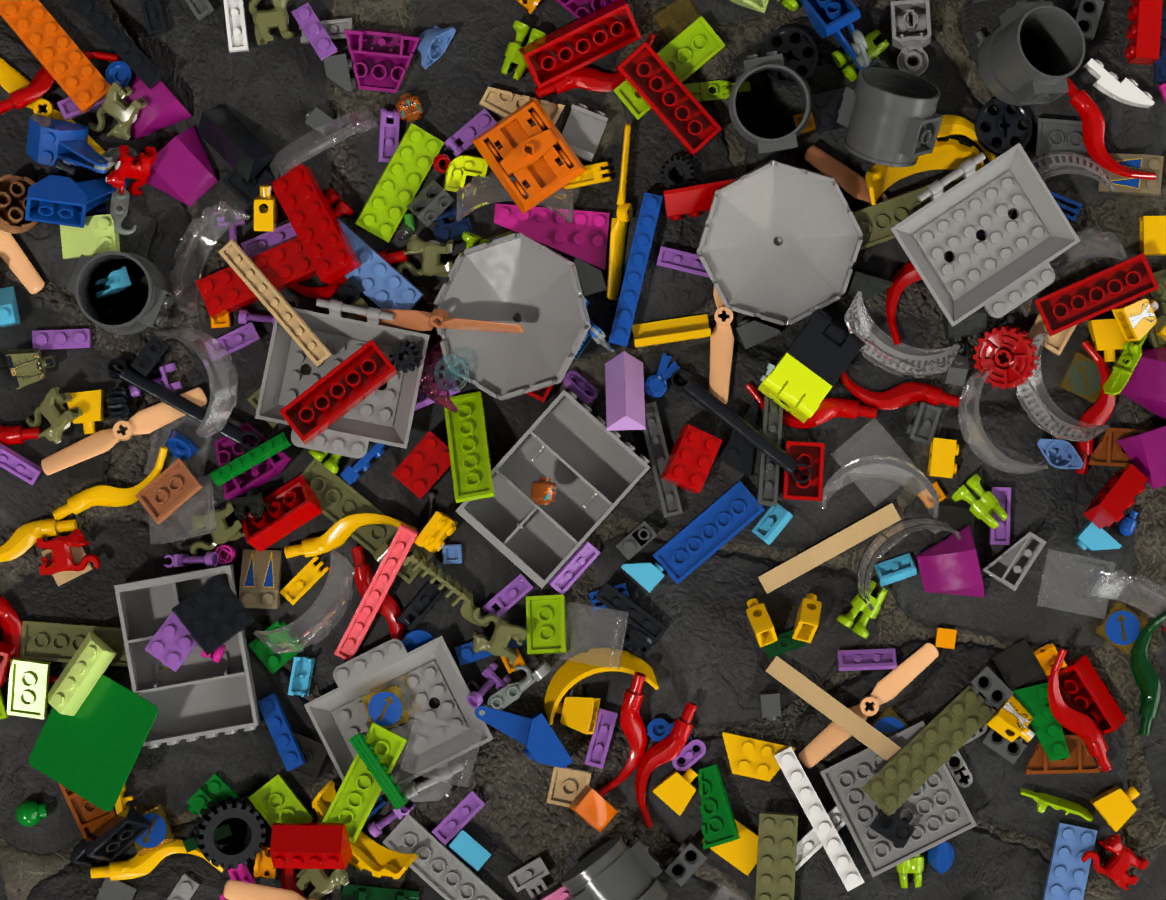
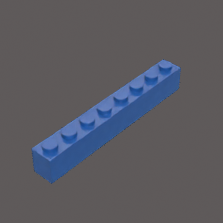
[608,192,663,347]

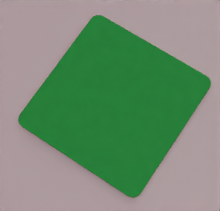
[29,674,158,812]

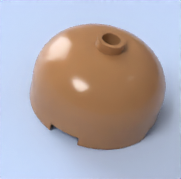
[0,174,38,234]

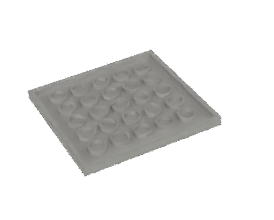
[820,721,977,877]

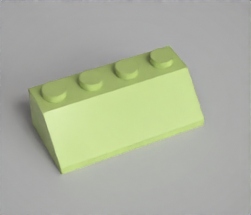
[48,631,117,716]

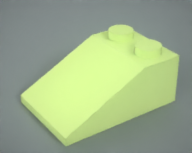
[60,214,121,259]

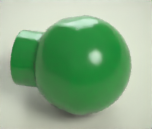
[15,800,48,827]

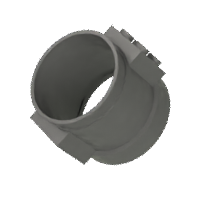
[978,0,1085,106]
[729,51,812,154]
[837,67,943,167]
[66,251,175,336]
[560,836,668,900]

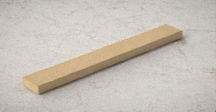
[218,239,333,367]
[758,503,901,594]
[766,656,902,762]

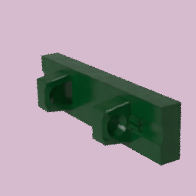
[341,883,420,900]

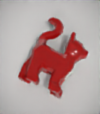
[105,145,157,196]
[36,528,100,575]
[1081,834,1149,891]

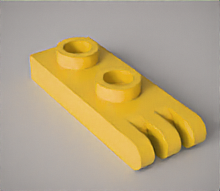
[561,162,611,191]
[280,556,330,605]

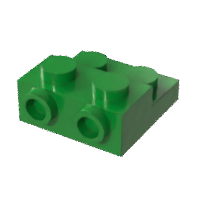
[249,620,303,674]
[187,773,240,817]

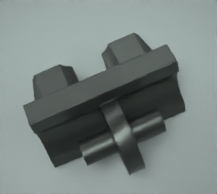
[231,488,271,519]

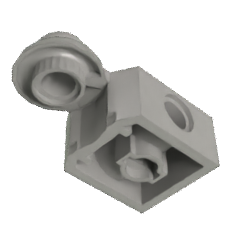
[890,0,931,76]

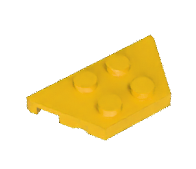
[722,732,795,782]

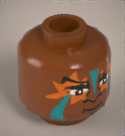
[396,93,424,123]
[531,477,557,505]

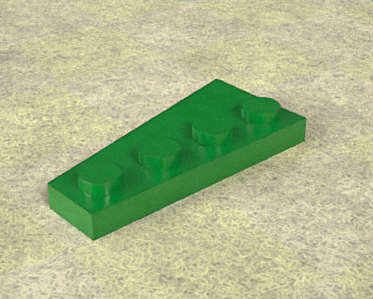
[1012,682,1070,762]
[698,764,740,850]

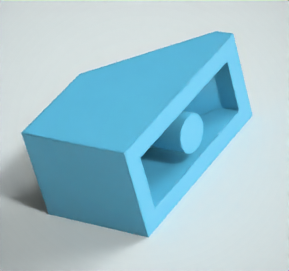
[0,286,21,327]
[1074,520,1122,551]
[621,562,665,593]

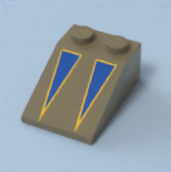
[1098,153,1164,197]
[239,549,282,609]

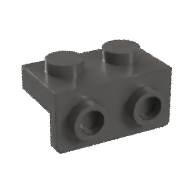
[906,401,942,445]

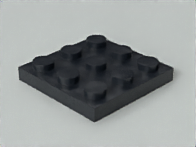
[172,574,255,656]

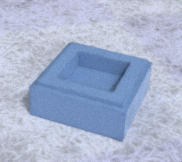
[442,544,462,564]

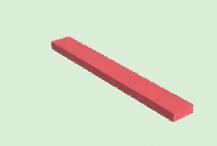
[334,523,418,661]

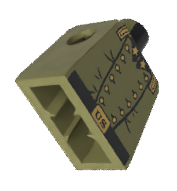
[6,348,55,389]

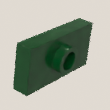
[764,629,805,658]

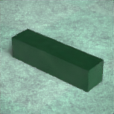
[183,823,232,853]

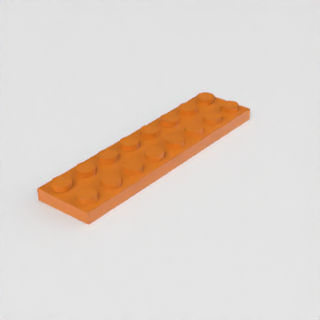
[0,0,111,113]

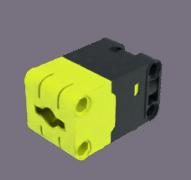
[758,308,865,423]

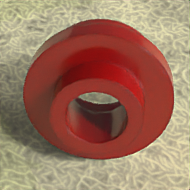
[433,154,452,173]

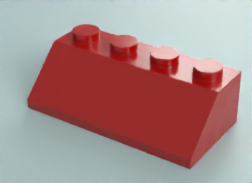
[663,178,737,221]
[240,474,322,552]
[1047,655,1126,735]
[270,823,353,869]

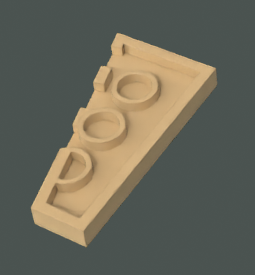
[479,87,565,131]

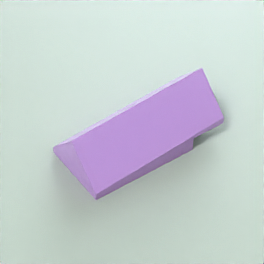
[605,351,646,431]

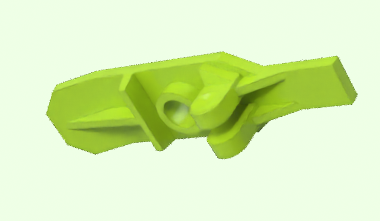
[683,80,751,102]
[1103,331,1149,396]
[1020,788,1093,821]

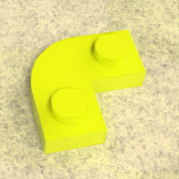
[443,155,488,193]

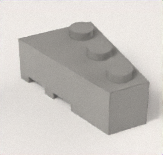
[982,532,1046,592]

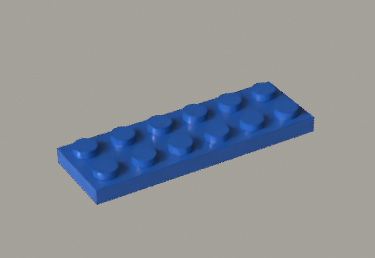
[653,481,765,585]

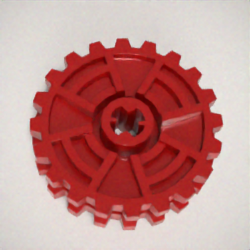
[973,325,1039,389]

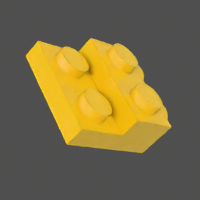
[414,511,458,553]

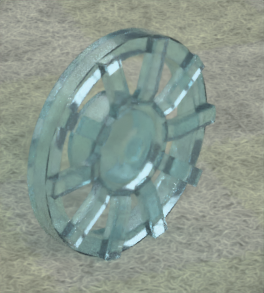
[434,355,470,392]

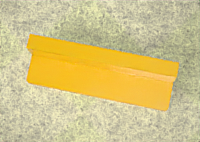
[632,314,711,348]

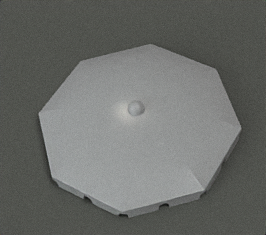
[696,160,863,326]
[433,233,591,401]

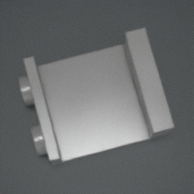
[556,103,608,163]

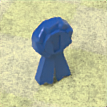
[644,353,681,398]
[647,718,693,742]

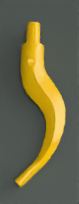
[937,115,996,162]
[52,446,168,521]
[284,513,417,559]
[0,518,77,562]
[90,839,225,881]

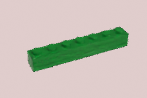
[210,432,291,487]
[349,732,408,811]

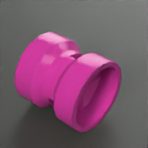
[215,544,236,564]
[200,644,226,663]

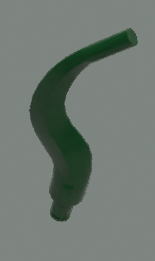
[1130,611,1166,736]

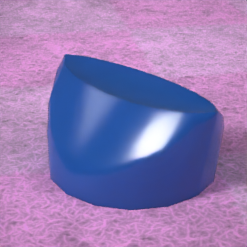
[105,61,133,88]
[166,429,200,460]
[926,841,955,874]

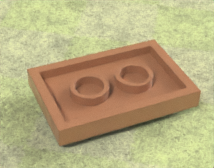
[135,458,203,525]

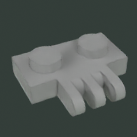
[507,856,550,899]

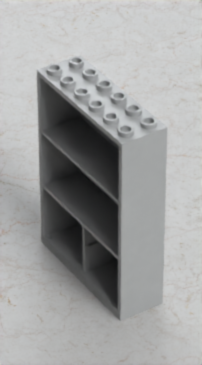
[456,390,651,588]
[114,564,261,749]

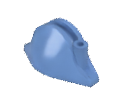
[417,25,456,69]
[1037,439,1084,469]

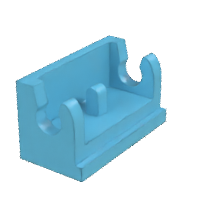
[94,266,131,298]
[288,655,315,697]
[448,830,491,871]

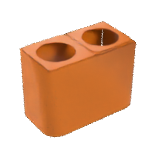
[569,785,617,833]

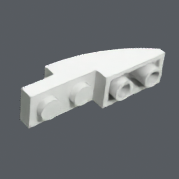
[1083,58,1155,108]

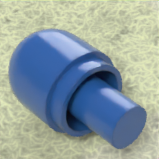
[1119,510,1138,536]

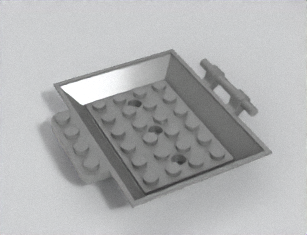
[890,143,1080,327]
[255,298,430,458]
[304,636,493,800]

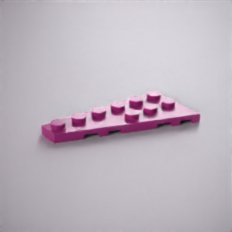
[494,204,610,270]

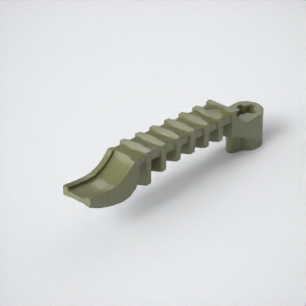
[373,540,489,628]

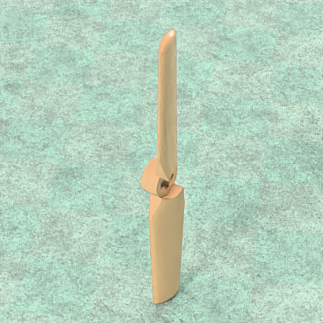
[0,230,45,294]
[709,286,734,404]
[41,387,207,475]
[798,642,939,769]
[223,879,317,900]

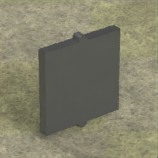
[96,877,137,900]

